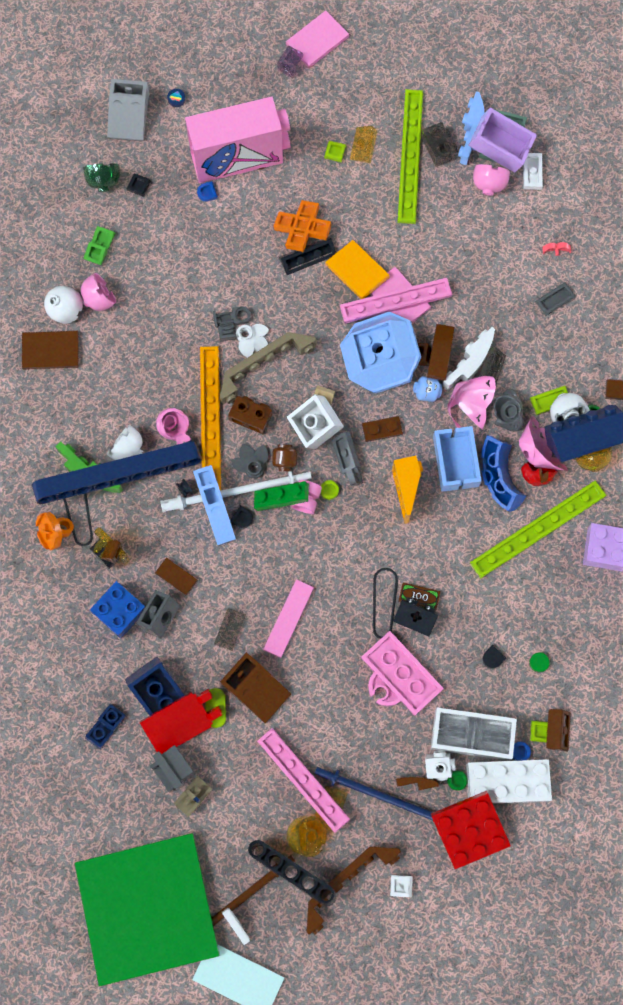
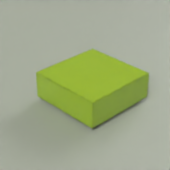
[324,140,346,163]
[530,721,548,743]

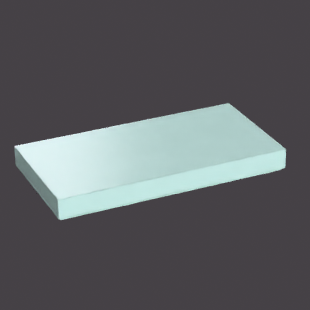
[192,945,285,1005]

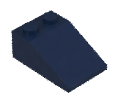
[125,657,185,716]

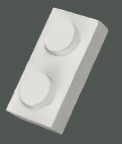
[523,153,543,190]

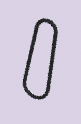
[63,493,93,546]
[373,568,398,639]

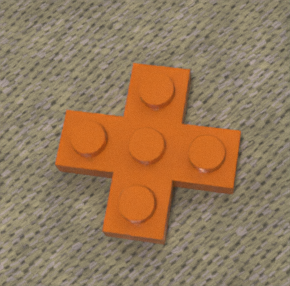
[273,200,332,252]

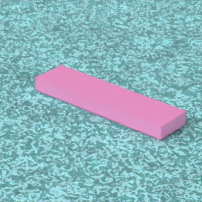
[263,579,314,658]

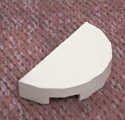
[222,908,250,945]

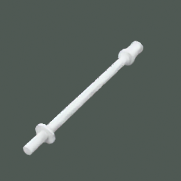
[160,471,312,513]

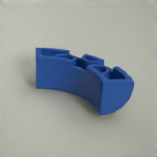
[481,435,526,512]

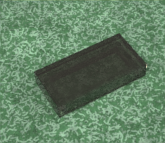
[214,608,246,651]

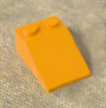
[392,456,423,524]

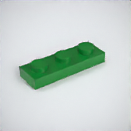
[254,481,309,511]

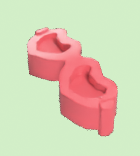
[542,242,571,256]

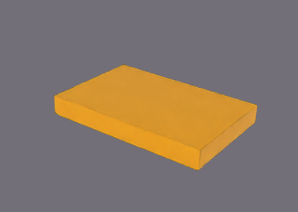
[325,240,390,299]

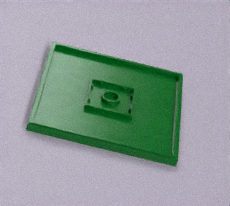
[74,833,220,987]

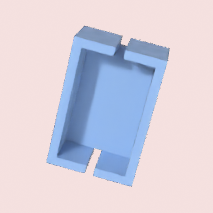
[433,426,481,492]

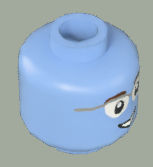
[413,376,442,402]

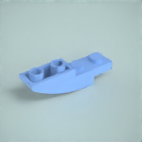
[458,91,484,165]
[193,465,236,545]

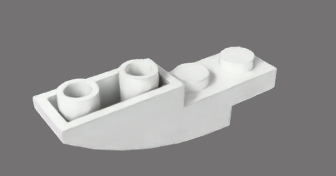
[442,327,495,391]

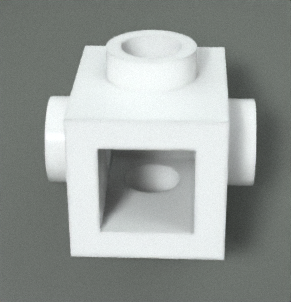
[425,750,456,781]

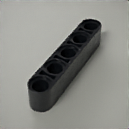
[248,840,337,906]

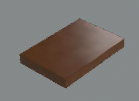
[22,331,79,370]

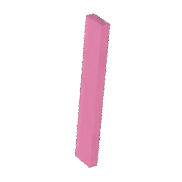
[340,278,452,324]
[257,728,350,833]

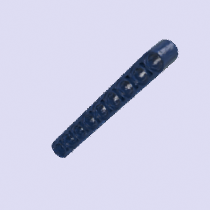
[31,441,202,504]

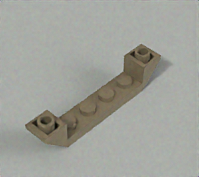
[220,332,316,404]

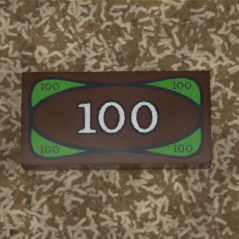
[398,583,441,610]

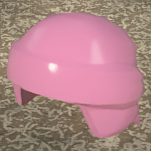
[156,408,191,445]

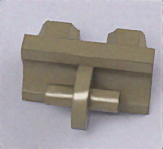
[173,776,213,817]

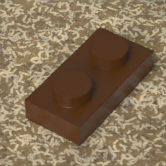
[362,416,403,442]

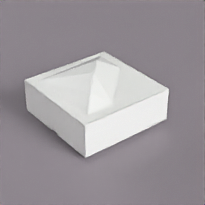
[390,875,413,897]

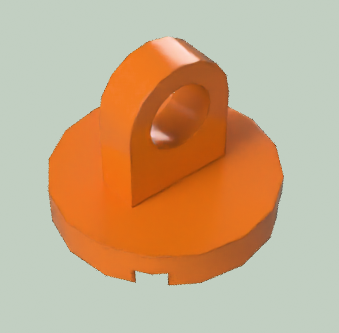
[36,512,74,550]

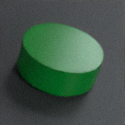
[529,652,550,673]
[447,770,468,791]

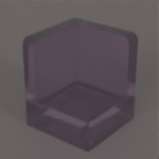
[277,45,303,78]

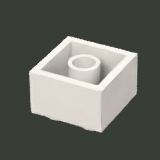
[287,394,344,449]

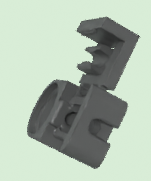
[213,306,251,342]

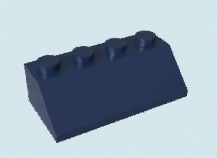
[544,405,623,462]

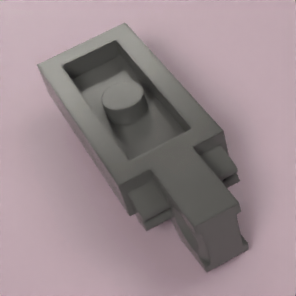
[332,432,363,486]

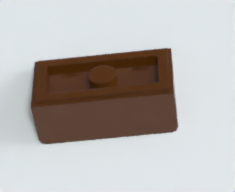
[546,709,571,752]

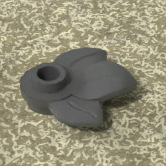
[231,444,268,478]

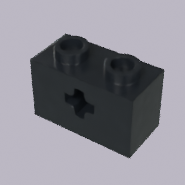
[393,597,438,637]

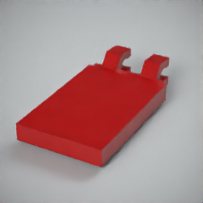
[140,688,222,754]

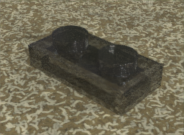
[479,347,506,387]

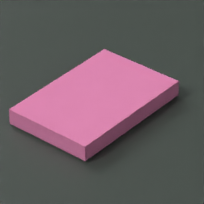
[286,11,349,68]
[370,267,431,323]

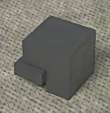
[150,745,195,793]

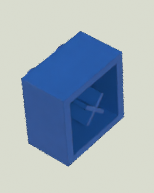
[90,581,145,639]

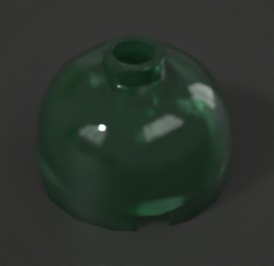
[83,163,120,192]

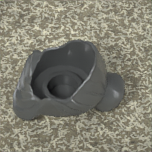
[494,389,524,432]

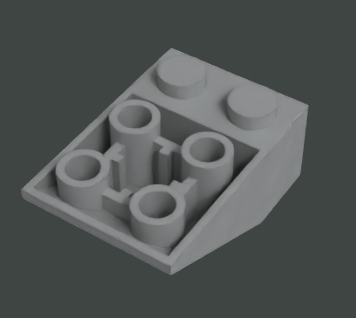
[107,79,149,141]

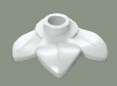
[236,324,269,358]

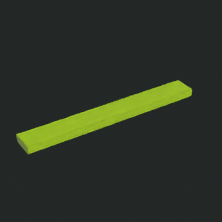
[397,89,423,224]
[470,480,607,579]

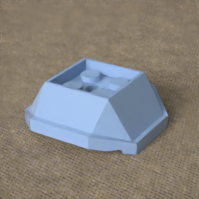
[340,312,421,394]

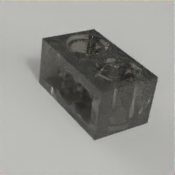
[421,122,458,167]

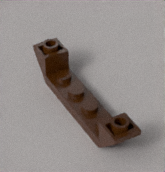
[306,846,401,935]

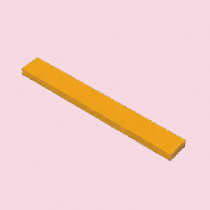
[200,346,221,490]

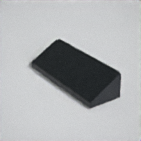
[279,237,336,275]

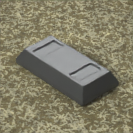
[535,282,576,316]

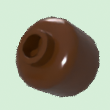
[272,444,297,471]

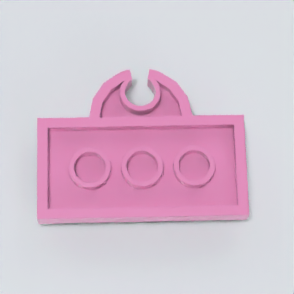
[361,631,444,716]

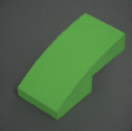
[83,226,115,265]

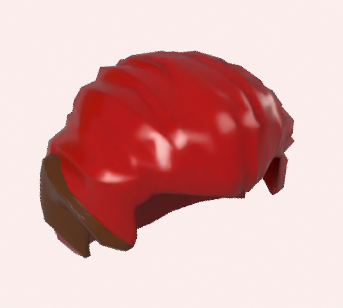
[521,462,558,487]

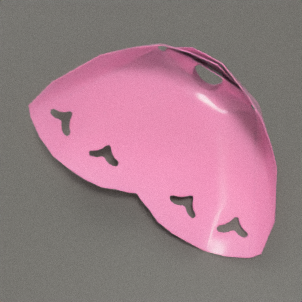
[448,376,496,429]
[519,416,568,471]

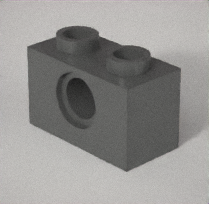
[136,590,180,639]

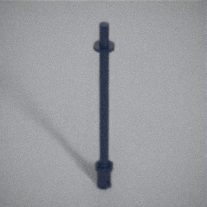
[314,767,433,821]

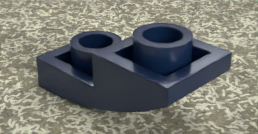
[85,704,126,750]

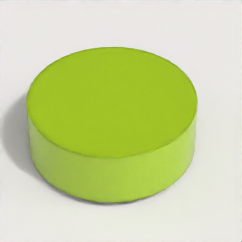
[320,480,339,500]

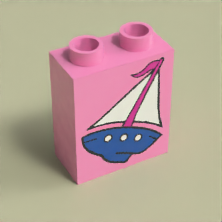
[185,97,291,183]

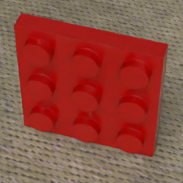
[431,790,511,869]

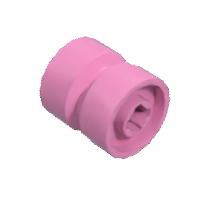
[291,480,322,514]

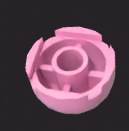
[473,164,510,196]
[81,273,116,311]

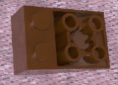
[220,652,291,724]

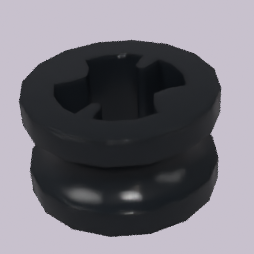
[176,479,193,498]

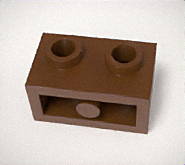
[228,396,272,435]

